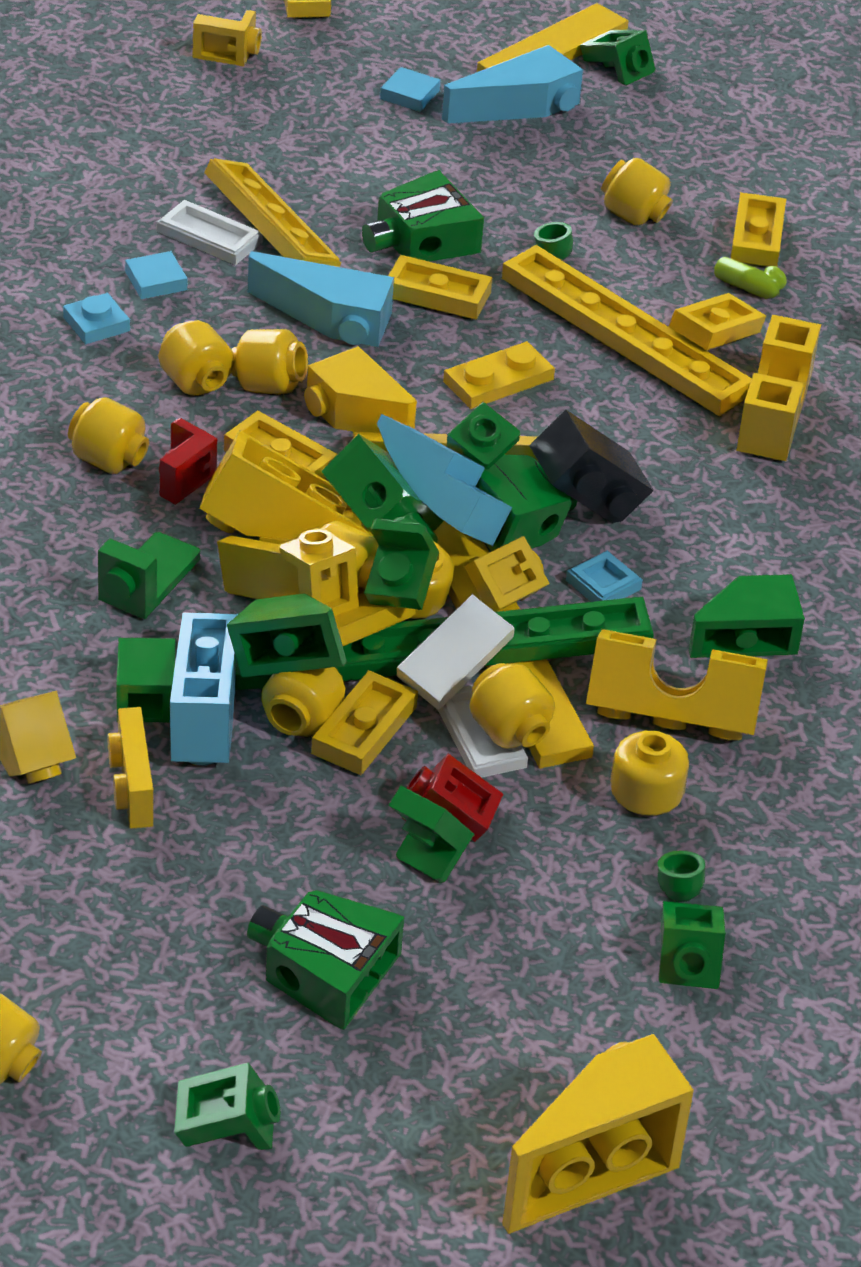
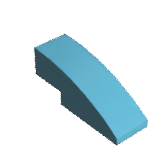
[377,414,512,546]

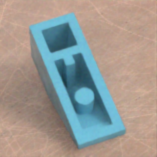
[442,45,583,124]
[248,251,394,347]
[170,613,238,765]

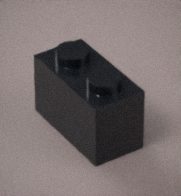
[529,410,654,523]

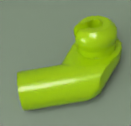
[714,257,787,299]

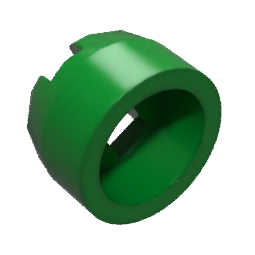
[534,222,574,261]
[658,850,706,902]

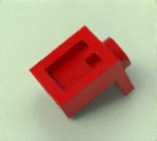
[159,418,217,505]
[402,753,503,842]

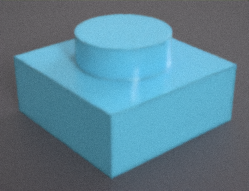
[63,293,130,345]

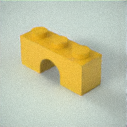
[736,314,821,461]
[586,629,768,740]

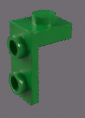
[98,532,200,619]

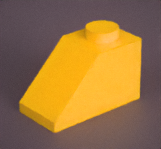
[304,346,417,432]
[0,690,76,784]

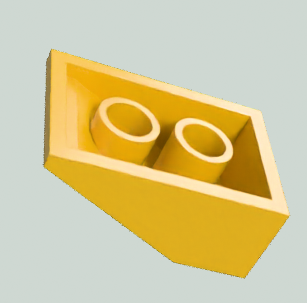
[199,430,373,539]
[502,1034,694,1234]

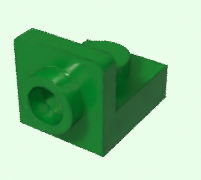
[580,30,656,86]
[447,402,520,469]
[364,517,439,610]
[388,785,474,883]
[658,901,726,989]
[174,1062,281,1150]

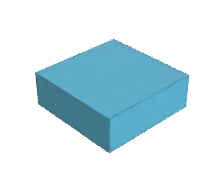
[380,67,440,112]
[125,251,187,299]
[566,550,643,602]

